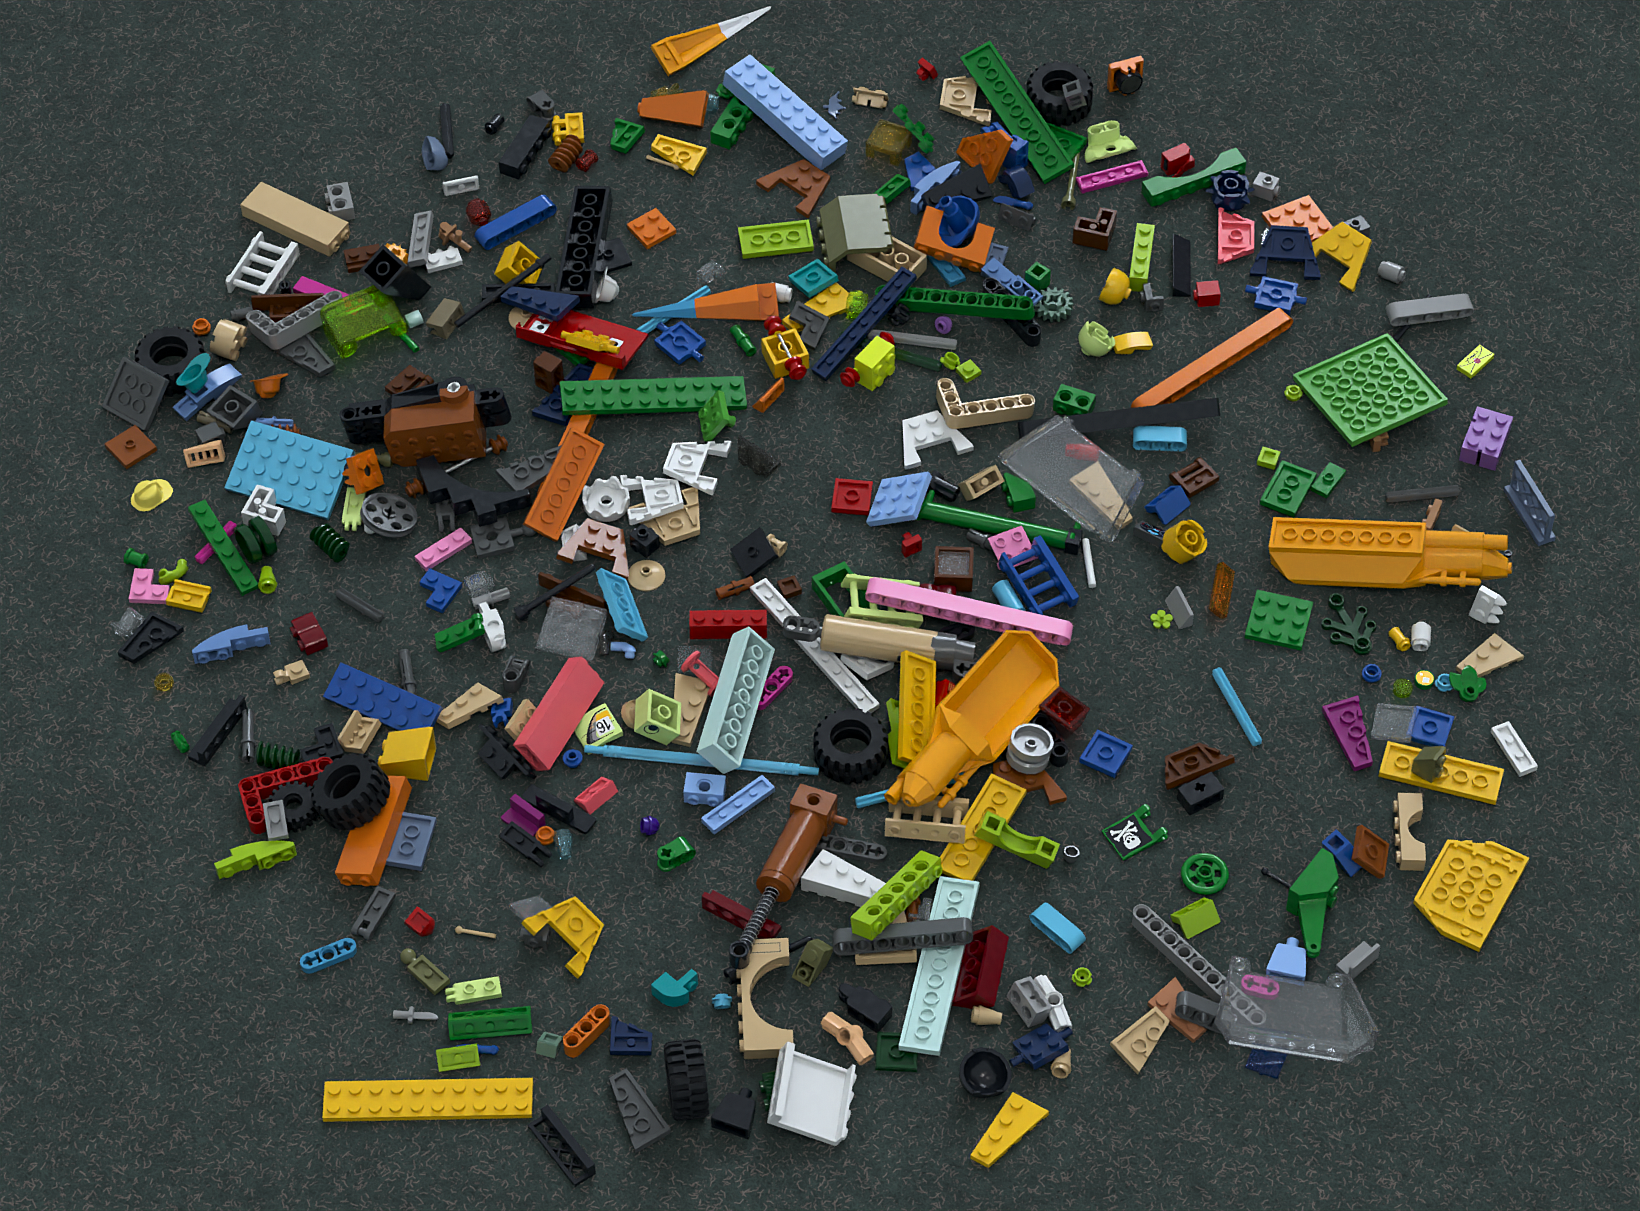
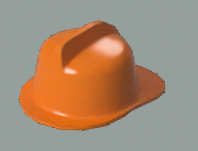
[250,373,288,398]

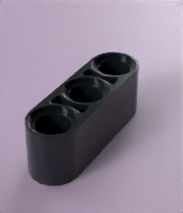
[1032,713,1069,767]

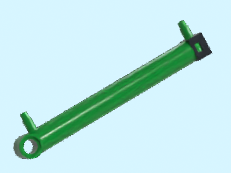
[917,490,1083,555]

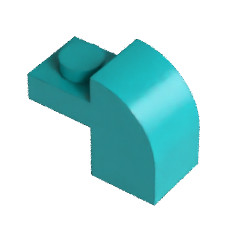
[651,969,698,1007]

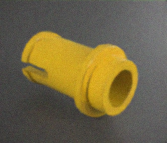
[1388,627,1411,651]

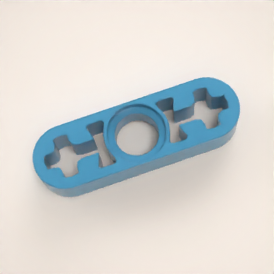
[300,938,357,974]

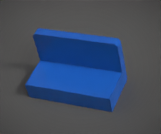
[1144,485,1191,524]

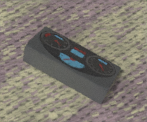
[1133,521,1166,548]

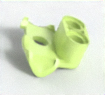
[1085,120,1137,163]

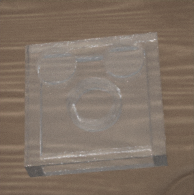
[1371,703,1417,743]

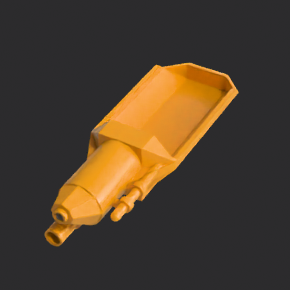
[1269,517,1513,589]
[884,630,1059,808]

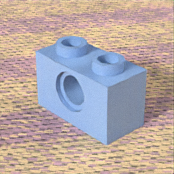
[683,772,726,807]

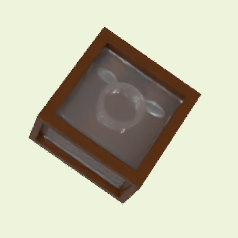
[934,546,974,592]

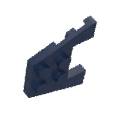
[1250,225,1321,280]

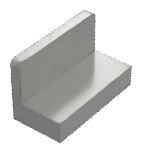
[263,800,289,841]
[1336,941,1380,981]

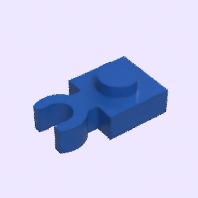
[491,698,513,728]

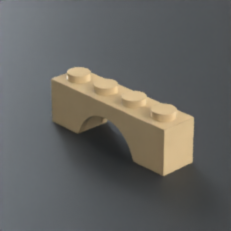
[1393,793,1426,871]

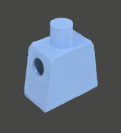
[1265,937,1306,987]

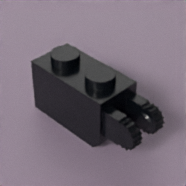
[839,983,892,1033]

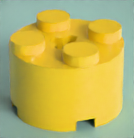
[1161,520,1207,564]

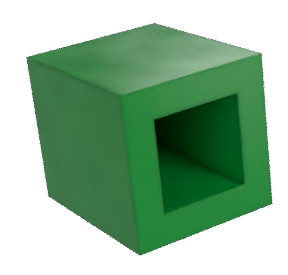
[1025,261,1051,293]

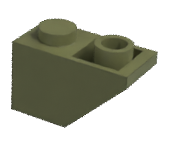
[1411,746,1447,783]
[792,939,833,987]

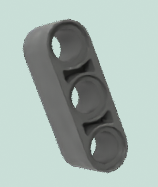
[1175,991,1232,1034]

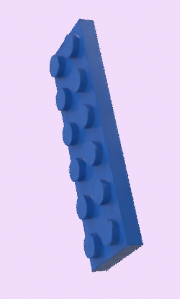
[323,662,443,731]

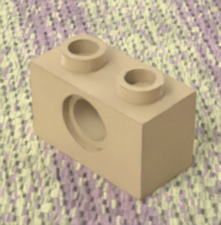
[958,465,1004,501]

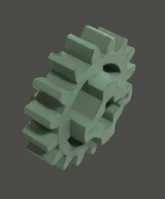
[1034,287,1073,322]

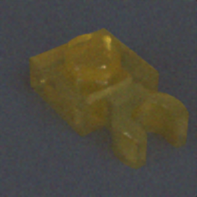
[650,83,683,97]

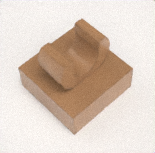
[1369,432,1389,452]

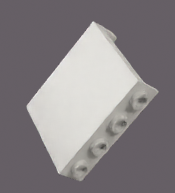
[767,1042,857,1146]

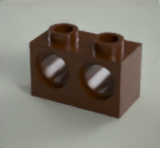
[533,351,564,394]

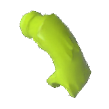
[158,559,189,585]

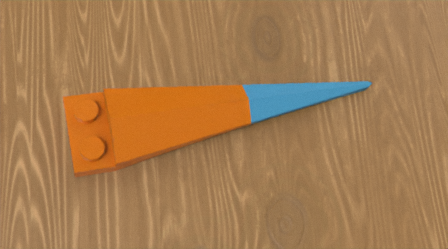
[632,283,779,321]

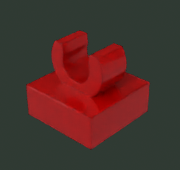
[916,58,938,81]
[902,532,922,558]

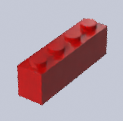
[689,610,767,639]

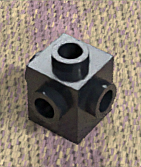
[629,524,660,558]

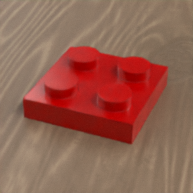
[831,478,873,516]

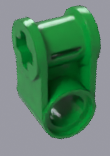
[657,836,696,872]

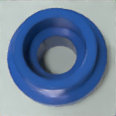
[1362,664,1382,683]
[563,749,583,768]

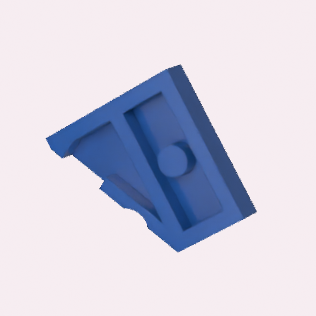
[904,151,936,191]

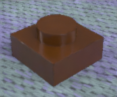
[777,575,802,599]

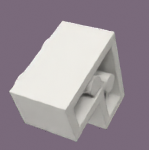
[241,485,286,536]

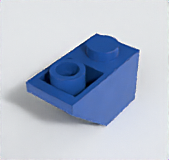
[1322,829,1362,877]

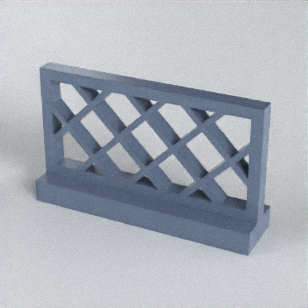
[1503,460,1556,546]

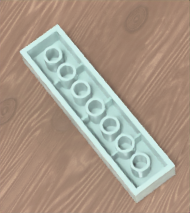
[696,626,775,774]

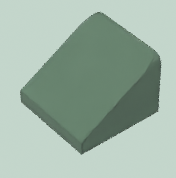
[536,1032,563,1058]

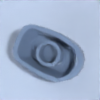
[422,136,448,171]

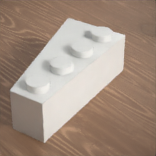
[801,849,886,907]

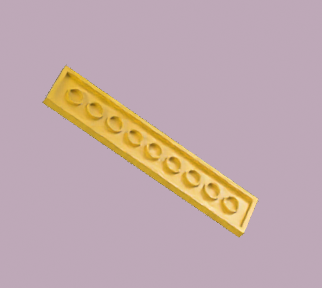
[323,1078,533,1122]

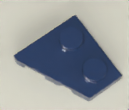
[610,1016,653,1055]

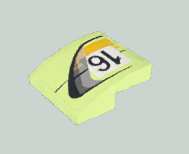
[574,703,623,755]

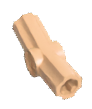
[821,1012,874,1065]

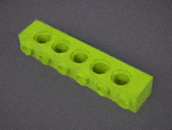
[850,850,942,940]

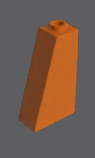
[637,90,709,128]

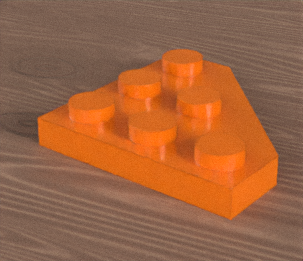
[956,130,1013,184]

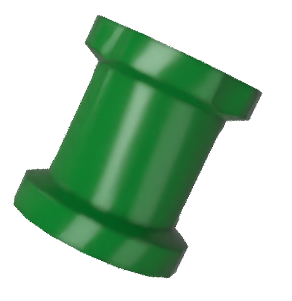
[124,548,149,569]

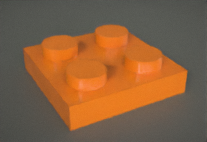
[627,208,676,249]

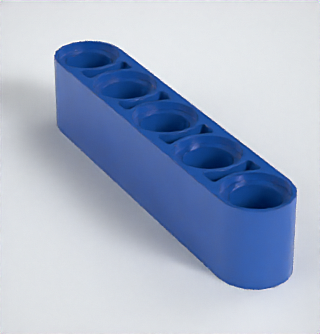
[474,195,557,250]

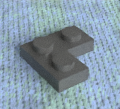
[789,301,829,350]

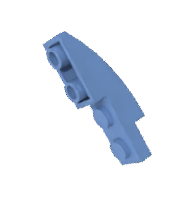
[911,161,961,215]
[981,258,1043,306]
[173,364,242,422]
[192,624,270,664]

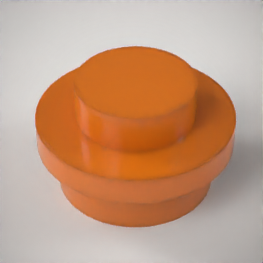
[192,318,211,335]
[535,826,556,845]

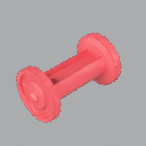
[680,650,719,697]

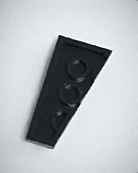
[921,163,992,208]

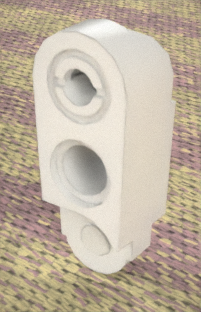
[478,602,506,652]

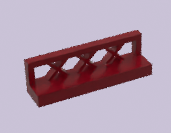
[702,890,781,939]

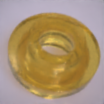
[154,673,174,691]

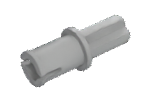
[471,588,510,610]

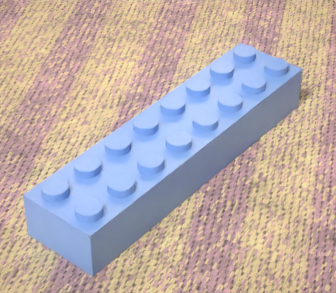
[723,55,848,170]

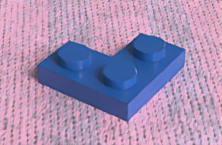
[420,568,462,614]

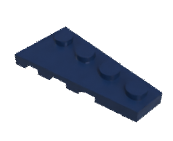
[500,286,580,322]
[532,364,594,426]

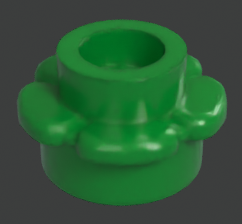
[652,650,670,668]

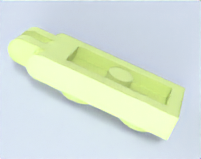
[342,487,367,531]
[445,976,502,1005]

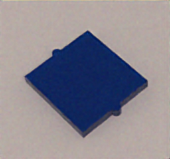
[1245,1037,1290,1079]

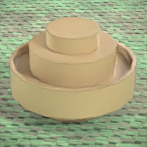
[621,700,636,729]

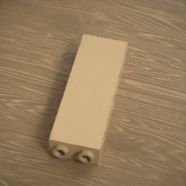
[240,182,350,257]

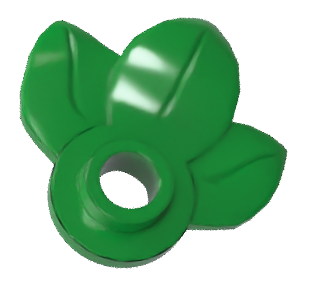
[1449,665,1486,702]

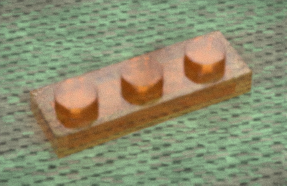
[1209,562,1235,619]

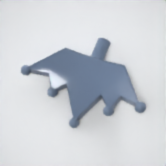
[823,92,846,119]

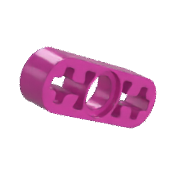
[757,666,793,710]

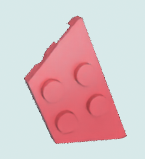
[1218,208,1254,264]

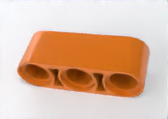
[563,1004,610,1058]

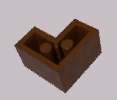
[1073,207,1117,251]

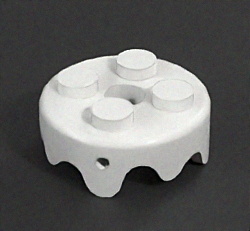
[582,476,630,522]

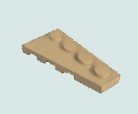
[672,673,710,747]

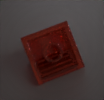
[1038,686,1090,734]

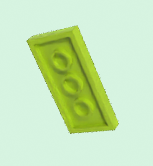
[738,220,814,259]

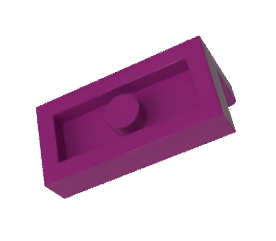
[501,794,546,837]

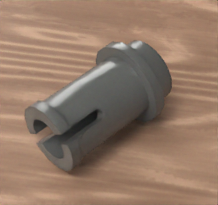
[230,306,253,322]

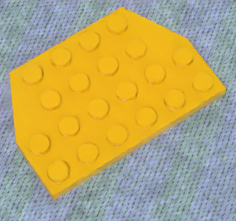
[1413,840,1529,952]

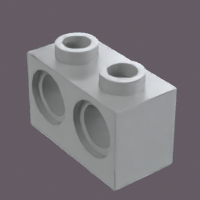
[324,182,355,221]
[1006,976,1052,1028]

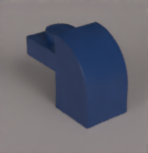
[998,164,1035,198]

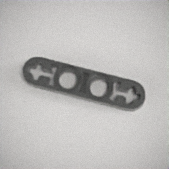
[815,834,887,863]

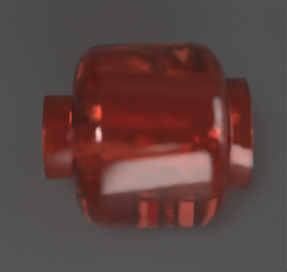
[465,198,492,226]

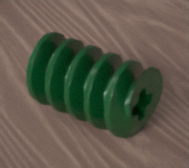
[309,523,350,563]
[256,741,300,769]

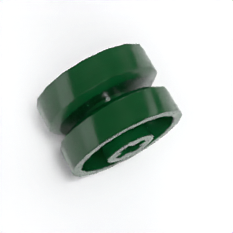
[233,516,277,564]

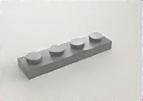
[408,211,434,267]

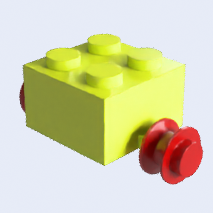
[840,332,895,391]

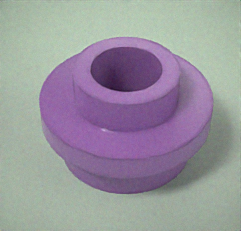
[935,316,952,334]

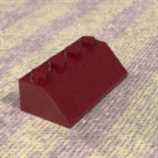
[952,925,1009,1009]

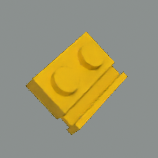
[165,579,212,613]

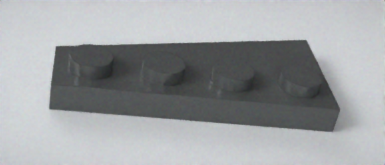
[495,446,561,491]
[609,1068,671,1154]

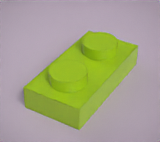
[436,1044,480,1072]

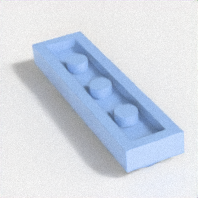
[701,775,775,835]

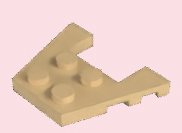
[940,76,992,126]
[628,487,700,546]

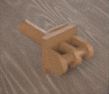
[439,222,472,253]

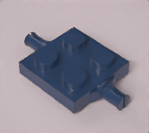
[1009,1023,1073,1070]

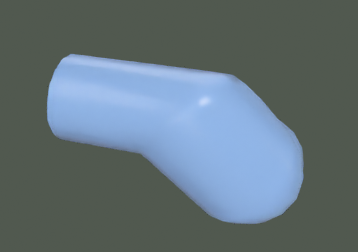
[611,642,636,659]

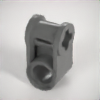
[526,90,556,121]
[502,655,531,693]

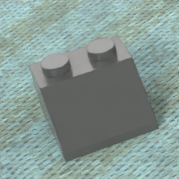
[206,385,263,430]

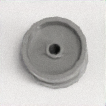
[1006,724,1054,774]

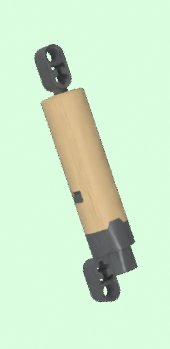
[782,614,976,683]

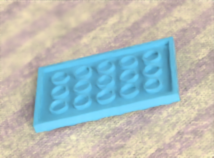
[224,420,355,520]

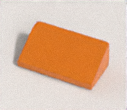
[752,378,784,413]

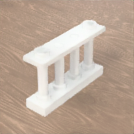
[225,231,300,295]

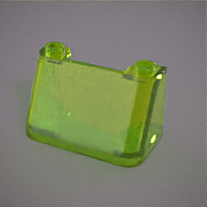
[320,285,408,359]

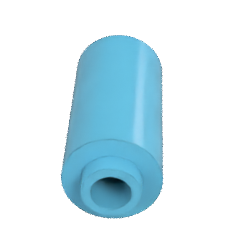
[992,580,1026,611]

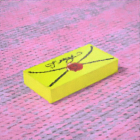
[1457,345,1494,379]

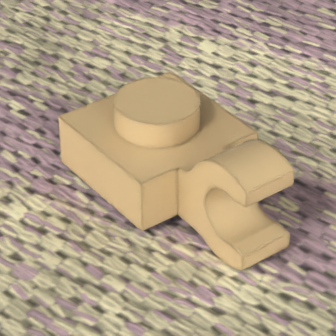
[273,660,310,685]

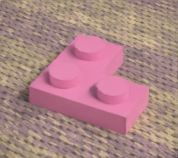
[129,568,170,604]

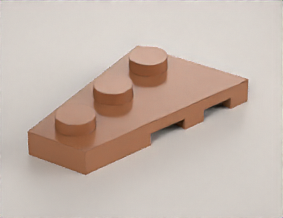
[1148,977,1207,1043]

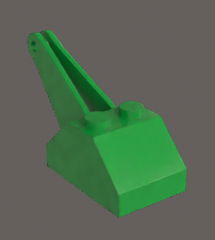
[1286,848,1339,958]

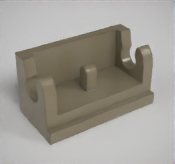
[426,298,465,339]

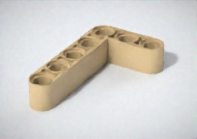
[936,378,1035,429]

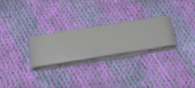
[1385,294,1474,326]

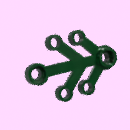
[1321,593,1377,655]

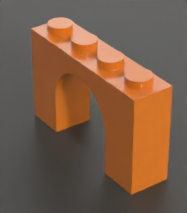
[913,206,995,272]

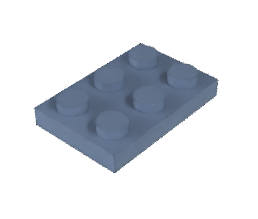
[385,812,437,871]

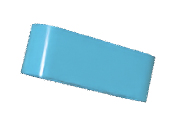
[1133,426,1187,451]
[1029,902,1086,954]

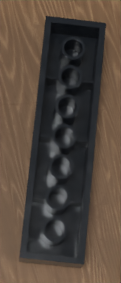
[555,186,613,308]

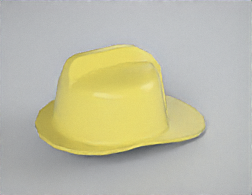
[131,479,173,511]

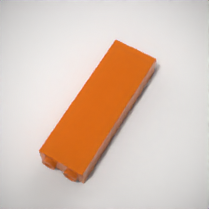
[335,776,412,887]

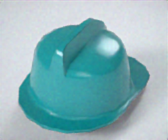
[176,353,210,394]

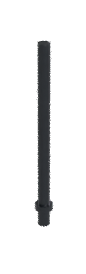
[454,253,552,328]

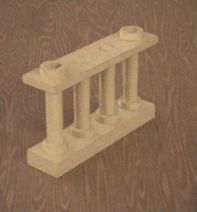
[885,796,969,844]

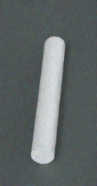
[1082,538,1096,588]

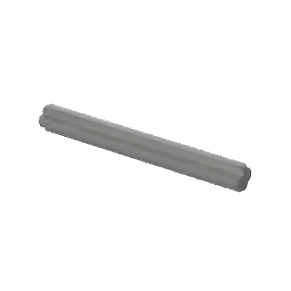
[867,329,957,350]

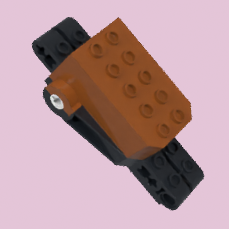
[339,377,512,467]

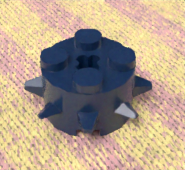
[1206,170,1255,211]

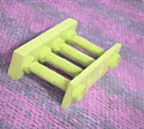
[841,574,923,629]

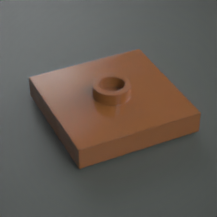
[105,425,157,469]
[1352,825,1389,879]

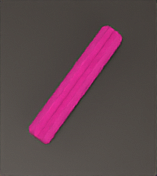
[195,521,237,564]

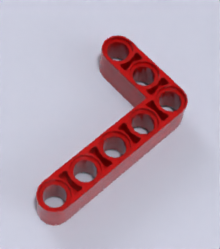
[238,757,333,834]

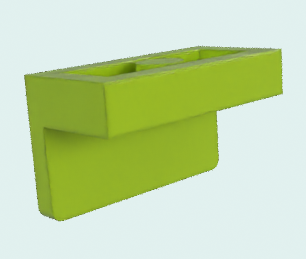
[1170,897,1220,939]

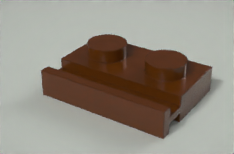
[344,244,380,273]

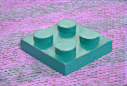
[788,259,839,298]

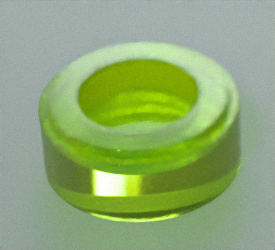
[1393,679,1413,698]

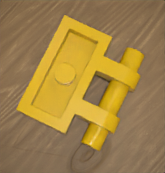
[551,112,584,146]

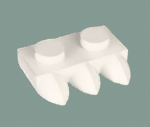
[425,246,463,273]
[1469,585,1507,624]

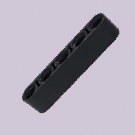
[982,278,1041,347]

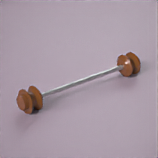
[405,435,508,499]

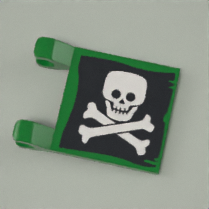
[1102,804,1168,861]

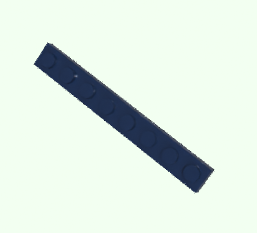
[811,266,917,381]

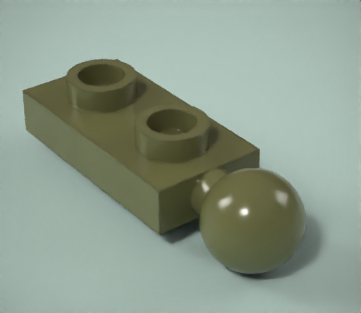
[400,948,450,995]

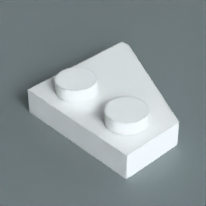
[840,654,894,680]

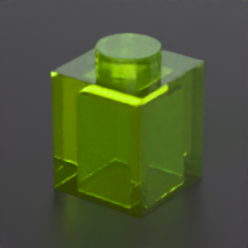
[846,290,868,319]

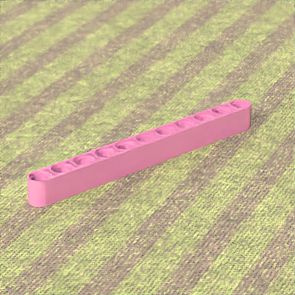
[865,577,1073,646]

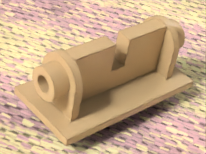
[852,87,889,109]

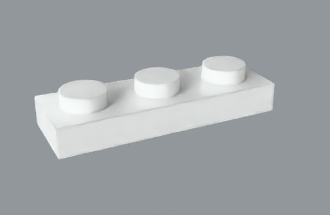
[1491,721,1538,777]

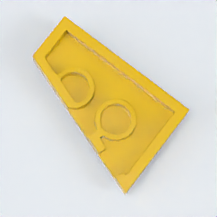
[651,134,707,176]

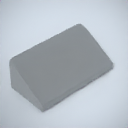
[1165,586,1194,629]

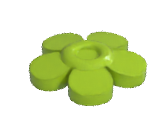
[1150,610,1173,629]

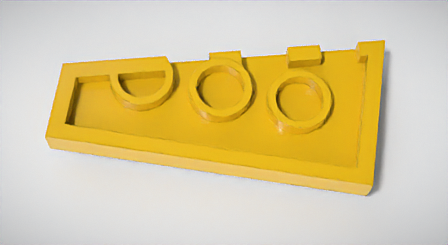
[782,283,860,332]
[970,1092,1049,1168]

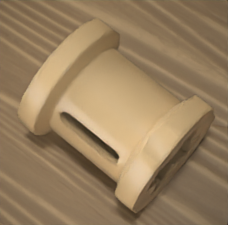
[767,534,788,557]

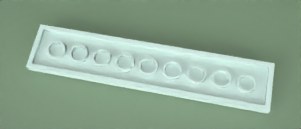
[899,876,980,1056]

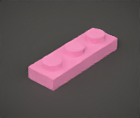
[415,528,472,571]

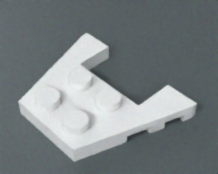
[902,411,974,470]
[663,441,731,495]
[620,475,683,525]

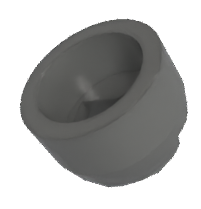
[1063,846,1080,863]

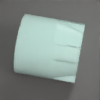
[404,310,424,329]

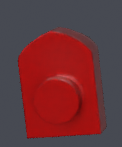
[404,906,435,937]

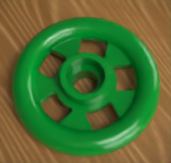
[1181,853,1229,895]

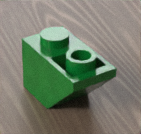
[1001,473,1036,513]

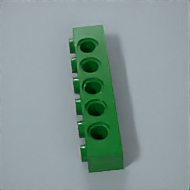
[710,64,777,150]

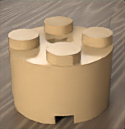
[210,319,247,361]

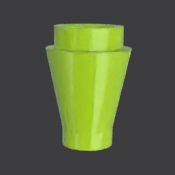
[258,566,277,594]

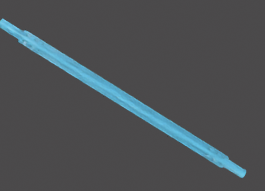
[584,745,819,776]

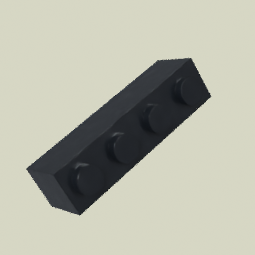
[499,115,551,180]

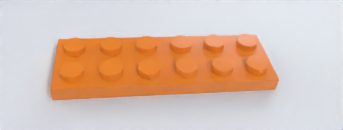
[523,427,605,542]

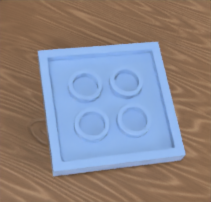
[866,472,932,527]

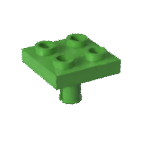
[698,390,736,442]

